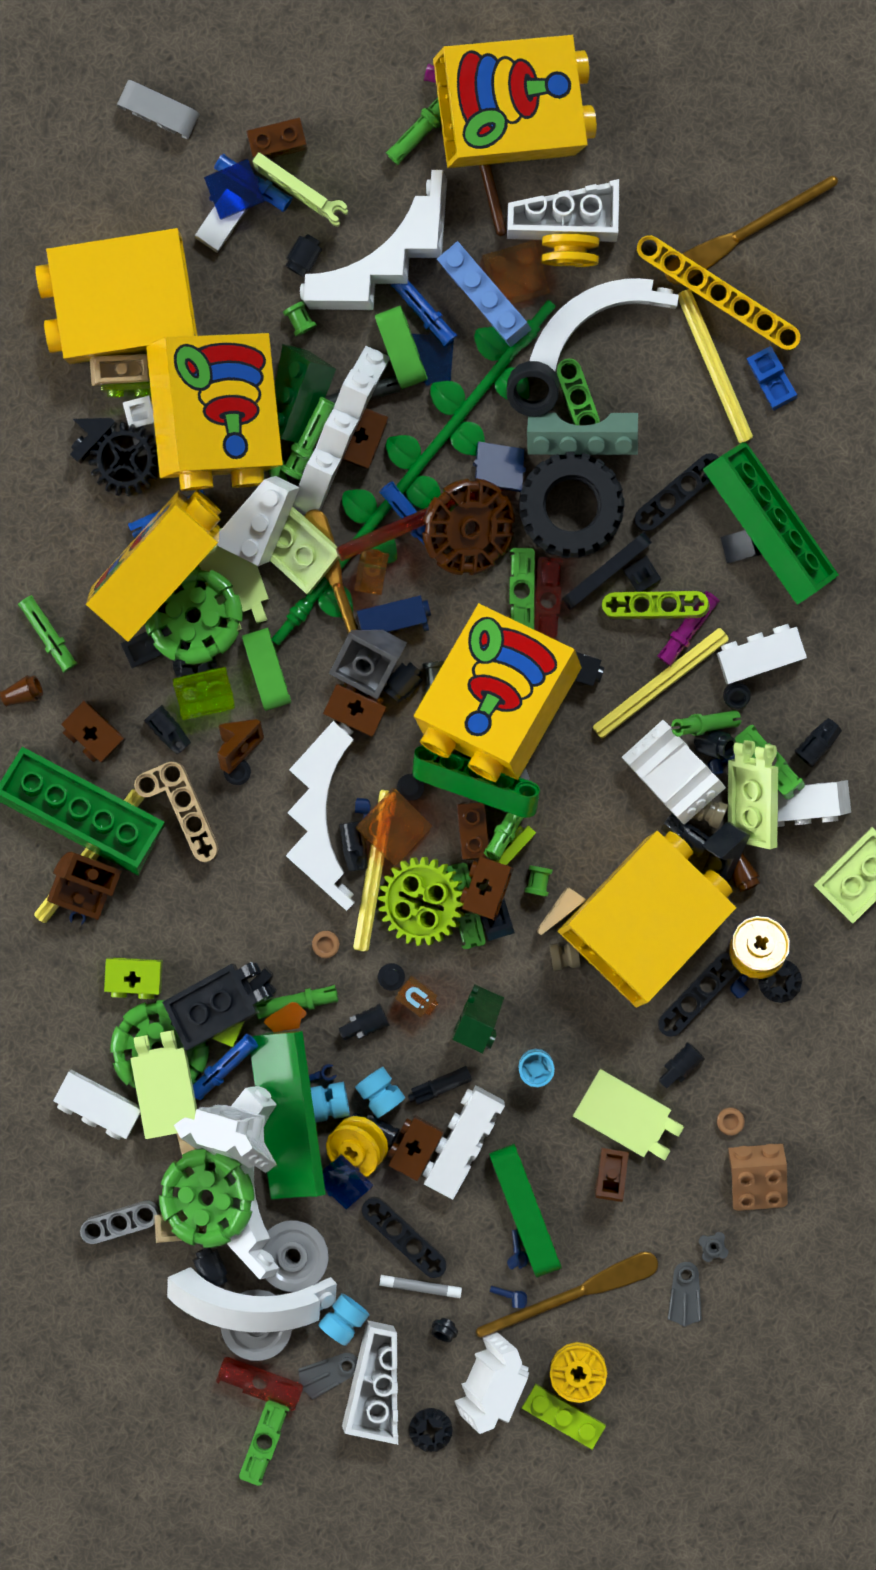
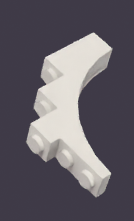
[292,346,390,516]

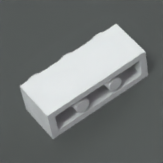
[716,624,807,684]
[53,1070,140,1140]

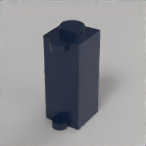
[357,595,431,632]

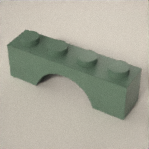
[527,413,638,455]

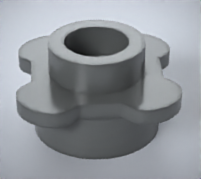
[699,1232,729,1262]

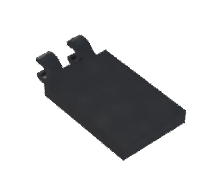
[162,962,274,1051]

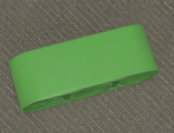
[375,305,428,389]
[556,358,600,425]
[242,627,292,711]

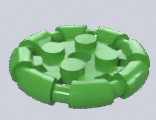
[145,567,243,664]
[110,1000,209,1093]
[159,1148,254,1248]

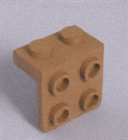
[728,1144,788,1211]

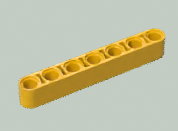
[637,235,800,350]

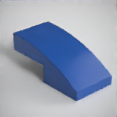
[747,346,797,411]

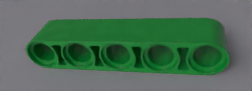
[412,745,540,818]
[489,1143,562,1278]

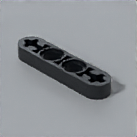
[634,453,719,531]
[561,532,652,610]
[658,952,738,1037]
[362,1197,447,1278]

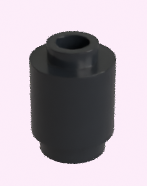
[285,234,323,277]
[383,662,423,703]
[694,730,736,760]
[192,1248,228,1287]

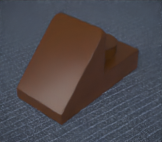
[217,719,264,774]
[595,1148,629,1202]

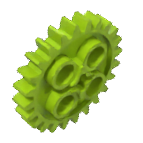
[378,857,465,946]

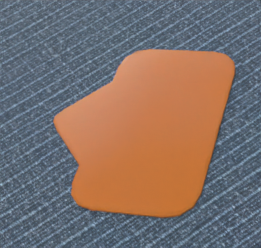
[264,1002,307,1032]

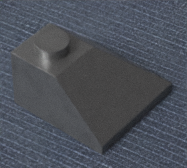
[329,630,407,699]

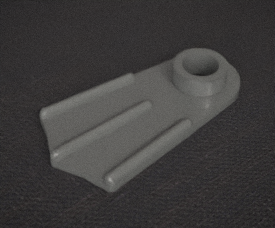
[668,1262,702,1327]
[298,1353,358,1400]

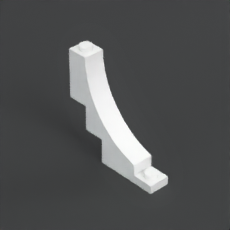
[300,170,447,310]
[286,721,355,911]
[213,1086,280,1279]

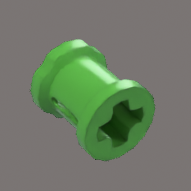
[283,301,317,337]
[524,865,553,897]

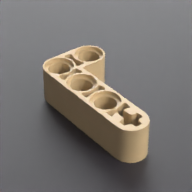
[134,762,219,862]

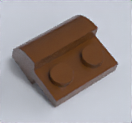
[47,852,122,920]

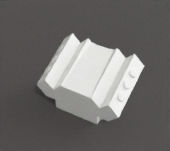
[622,720,726,824]
[174,1105,277,1173]
[455,1332,529,1434]

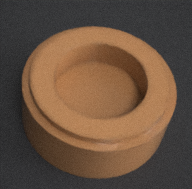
[312,931,340,958]
[717,1107,745,1135]

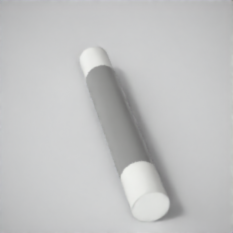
[379,1275,462,1298]

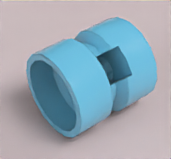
[518,1048,555,1087]
[355,1067,405,1118]
[311,1081,350,1122]
[318,1293,369,1346]

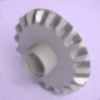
[262,1220,329,1292]
[221,1289,292,1361]

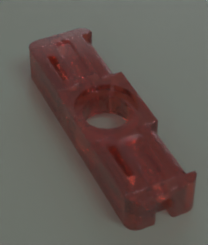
[534,557,563,641]
[216,1357,303,1411]

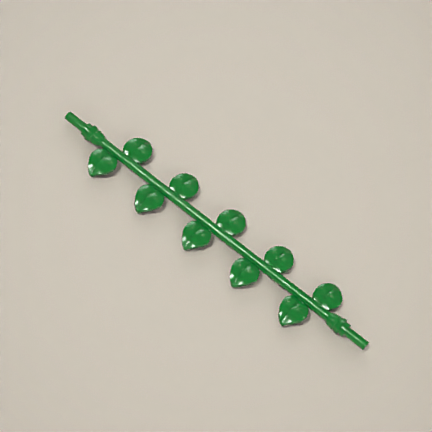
[271,300,556,646]

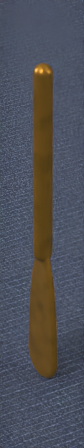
[664,176,838,285]
[304,509,358,634]
[476,1252,658,1338]

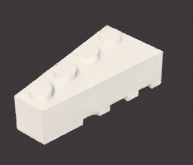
[507,179,619,242]
[422,1085,505,1200]
[342,1320,398,1445]

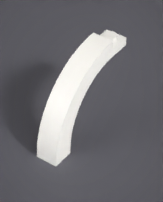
[530,278,679,371]
[167,1267,337,1332]

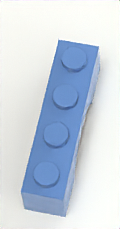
[437,241,532,347]

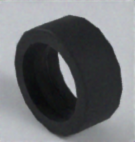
[507,361,559,416]

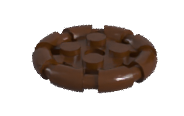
[422,478,515,575]

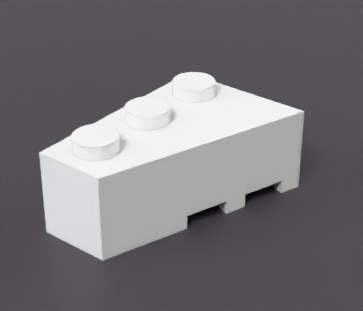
[217,476,300,566]
[777,780,851,827]

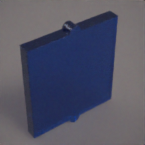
[204,159,265,220]
[412,332,454,386]
[322,1154,373,1209]

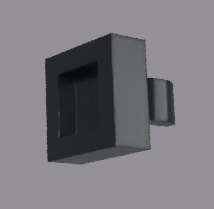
[624,556,661,592]
[249,967,277,994]

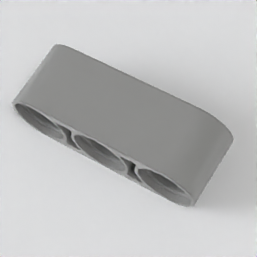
[117,80,200,139]
[80,1200,159,1244]

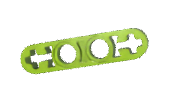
[602,591,710,619]

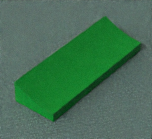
[703,442,839,605]
[0,747,165,876]
[250,1031,326,1199]

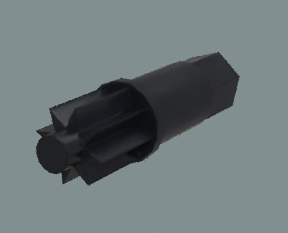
[408,1066,473,1105]

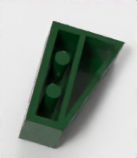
[275,344,336,443]
[452,984,504,1054]

